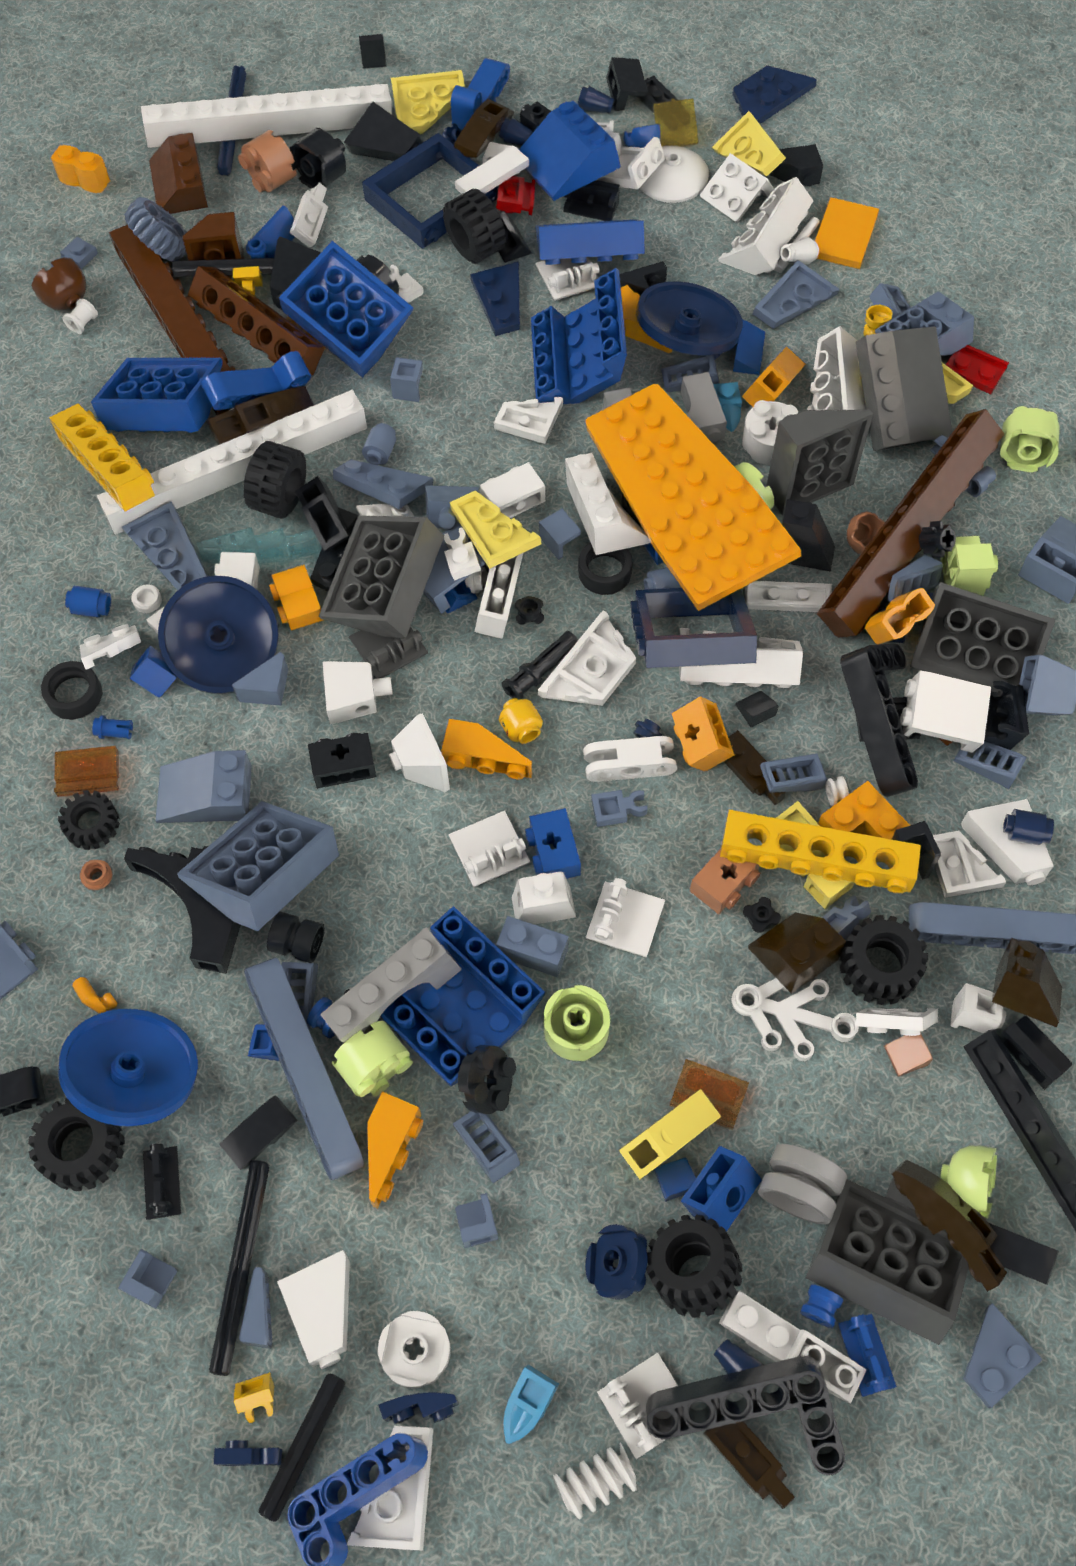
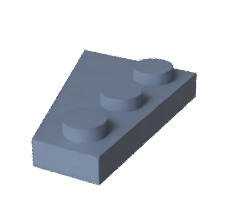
[752,260,839,329]
[333,459,433,509]

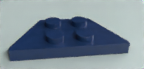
[732,65,817,124]

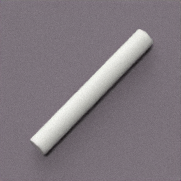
[774,217,820,273]

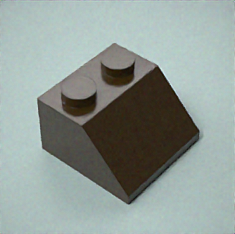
[748,912,846,994]
[992,937,1062,1027]

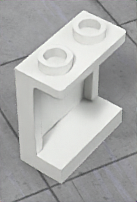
[597,132,665,189]
[900,670,991,753]

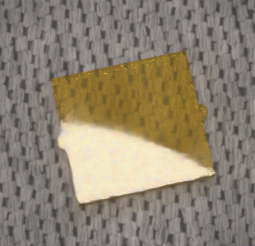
[653,98,699,147]

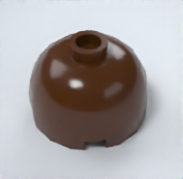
[31,257,87,310]

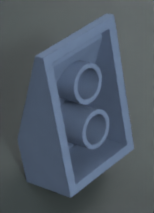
[156,750,252,823]

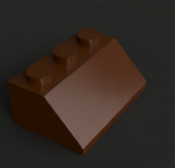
[149,132,208,214]

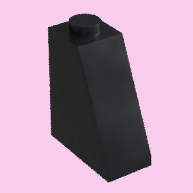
[344,101,423,161]
[270,237,321,310]
[782,499,835,572]

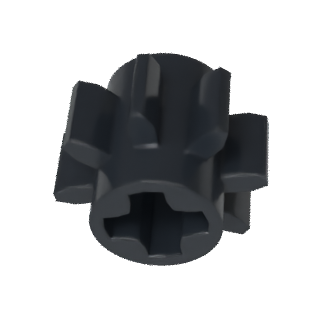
[919,521,956,558]

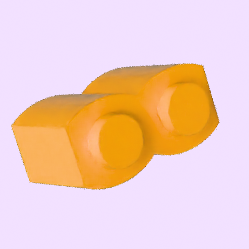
[51,145,110,193]
[269,565,323,631]
[865,588,935,644]

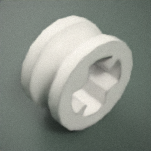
[825,776,849,806]

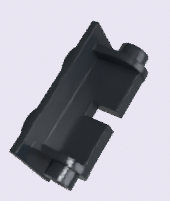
[143,1144,182,1220]

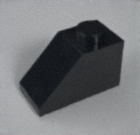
[769,144,823,186]

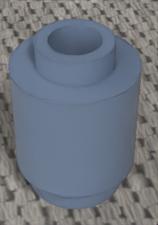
[362,423,396,465]
[644,567,682,589]

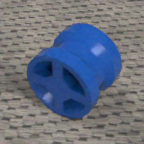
[307,997,335,1038]
[800,1285,844,1328]

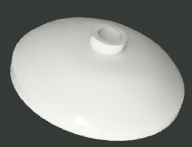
[639,145,709,203]

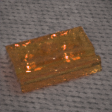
[54,746,119,797]
[669,1059,749,1130]

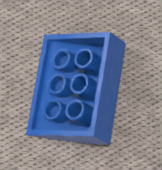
[519,101,621,201]
[535,219,645,265]
[279,241,413,378]
[91,358,223,433]

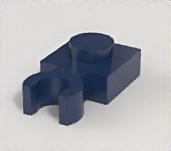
[213,1440,283,1466]

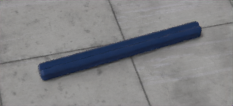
[217,65,246,175]

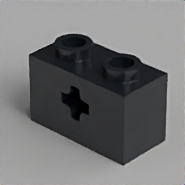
[308,733,377,789]

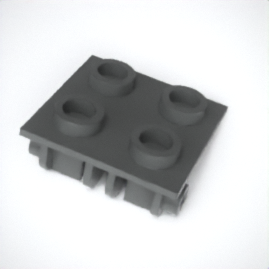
[349,627,428,679]

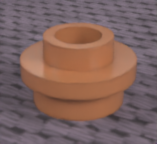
[80,860,113,890]

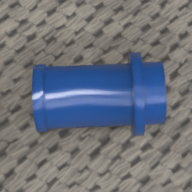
[246,238,267,259]
[92,715,133,739]

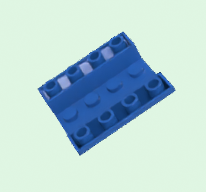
[531,268,627,404]
[380,906,545,1087]

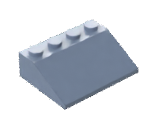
[177,801,339,932]

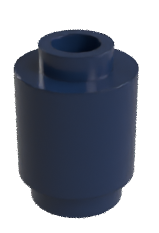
[1003,809,1054,845]

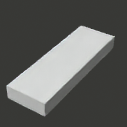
[455,145,529,194]
[744,581,832,612]

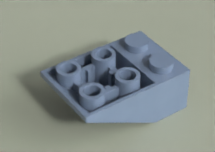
[875,291,974,356]
[1018,516,1076,604]

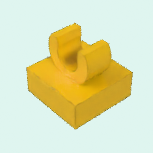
[233,266,263,296]
[234,1373,274,1423]

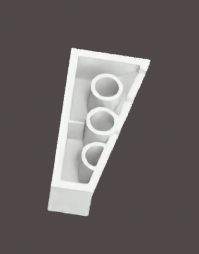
[718,177,813,275]
[807,326,866,410]
[565,453,651,555]
[679,628,803,688]

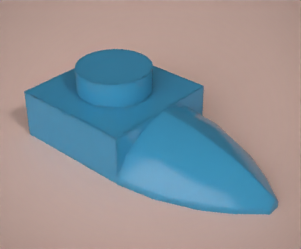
[713,382,742,432]
[503,1365,559,1444]

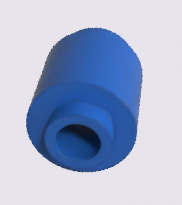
[65,586,111,618]

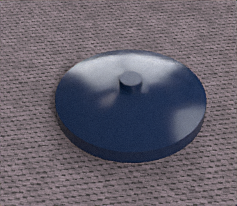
[636,281,743,356]
[158,576,279,694]

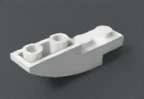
[719,1291,867,1403]

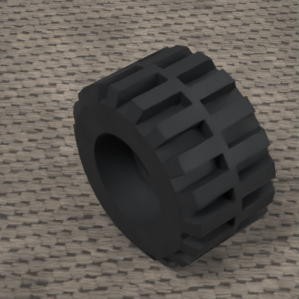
[443,188,506,264]
[244,441,306,519]
[840,915,928,1005]
[28,1098,125,1191]
[646,1215,743,1318]

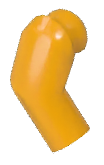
[72,977,118,1013]

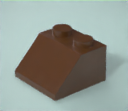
[183,212,244,260]

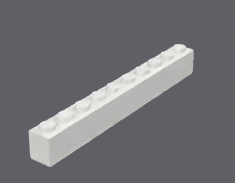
[141,84,392,148]
[97,390,367,535]

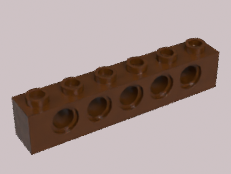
[188,266,325,376]

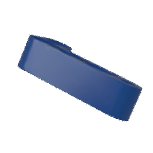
[451,58,510,131]
[201,351,312,410]
[287,1433,428,1566]

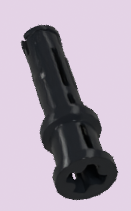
[502,631,578,699]

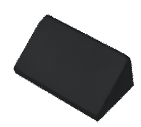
[498,211,532,263]

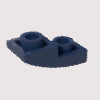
[378,1392,459,1425]

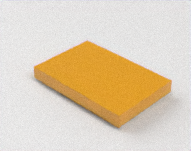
[815,197,879,269]

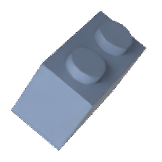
[496,916,569,977]

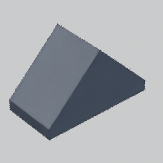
[232,652,288,706]

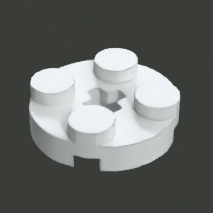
[378,1311,451,1388]

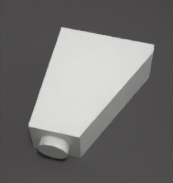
[961,799,1054,885]
[277,1250,350,1369]

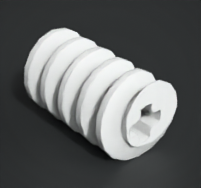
[553,1442,637,1519]

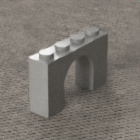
[603,372,727,443]
[320,927,462,1043]

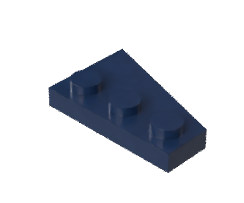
[470,261,520,336]

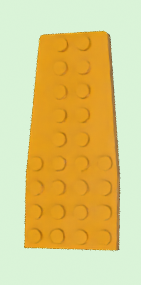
[586,384,801,611]

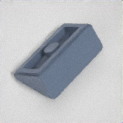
[869,283,911,319]

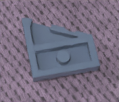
[963,1303,1043,1409]

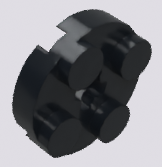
[458,1045,516,1114]

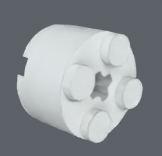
[742,400,798,465]

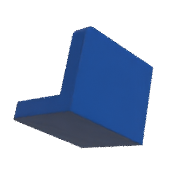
[130,645,177,697]

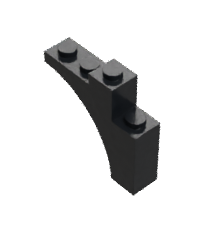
[124,846,241,974]

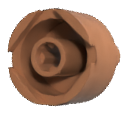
[238,130,297,193]

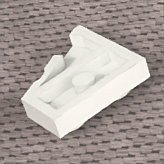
[494,397,563,444]
[933,831,1006,898]
[856,1008,938,1036]

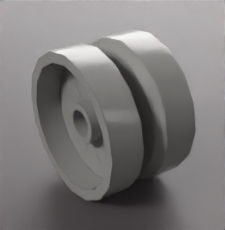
[758,1144,848,1225]

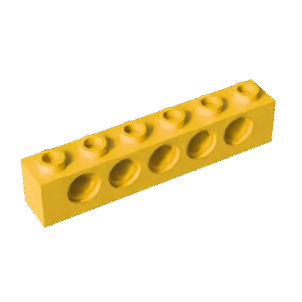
[49,403,155,511]
[720,810,921,893]

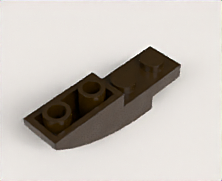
[454,98,514,158]
[207,386,314,445]
[892,1160,1007,1292]

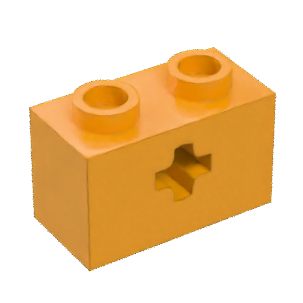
[672,696,734,771]

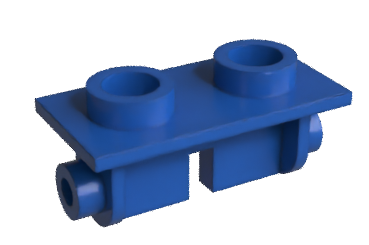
[838,1314,897,1397]

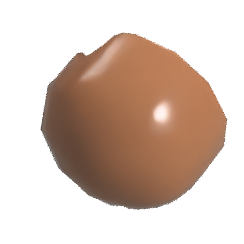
[847,511,885,554]

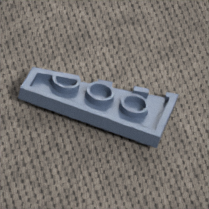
[122,502,208,591]

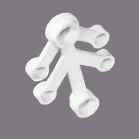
[731,978,859,1061]

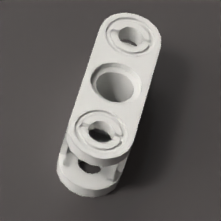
[583,736,677,782]

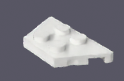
[538,610,636,706]

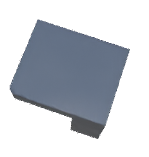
[390,357,423,402]
[539,509,581,560]
[455,1193,498,1248]
[118,1249,177,1309]

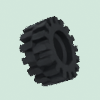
[58,790,120,850]

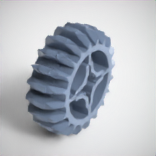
[124,197,187,262]

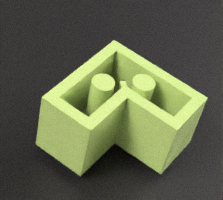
[940,536,998,596]

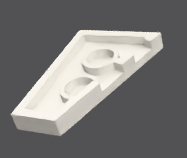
[347,1426,433,1551]

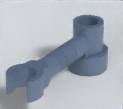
[930,435,996,497]

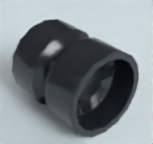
[267,911,325,963]

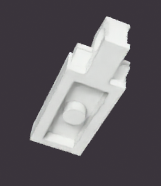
[290,182,328,247]

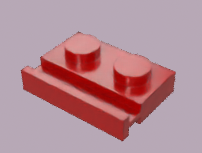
[496,176,536,216]
[946,345,1009,394]

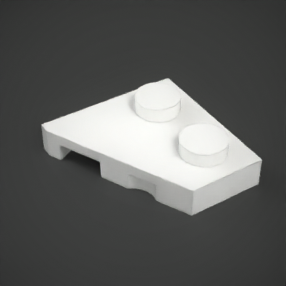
[80,624,141,669]

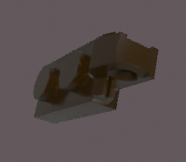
[724,730,786,805]
[703,1421,795,1509]

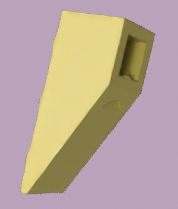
[619,1089,721,1179]

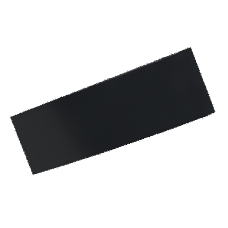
[295,476,350,553]

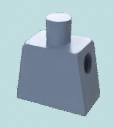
[425,485,479,529]
[1019,655,1076,716]

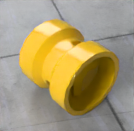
[863,305,893,336]

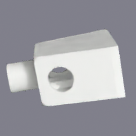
[323,661,393,724]
[512,872,576,924]

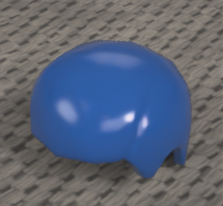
[623,123,661,148]

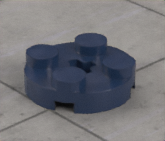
[585,1224,647,1300]

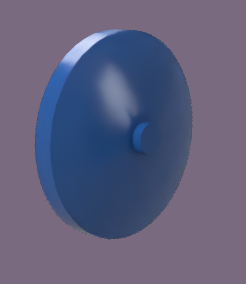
[58,1009,198,1126]

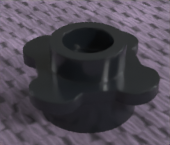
[515,596,544,625]
[743,897,781,933]

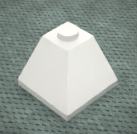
[389,713,450,792]

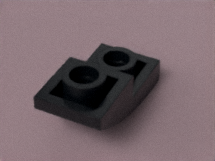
[219,1095,298,1170]
[988,1222,1059,1285]

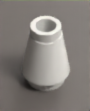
[780,238,819,265]

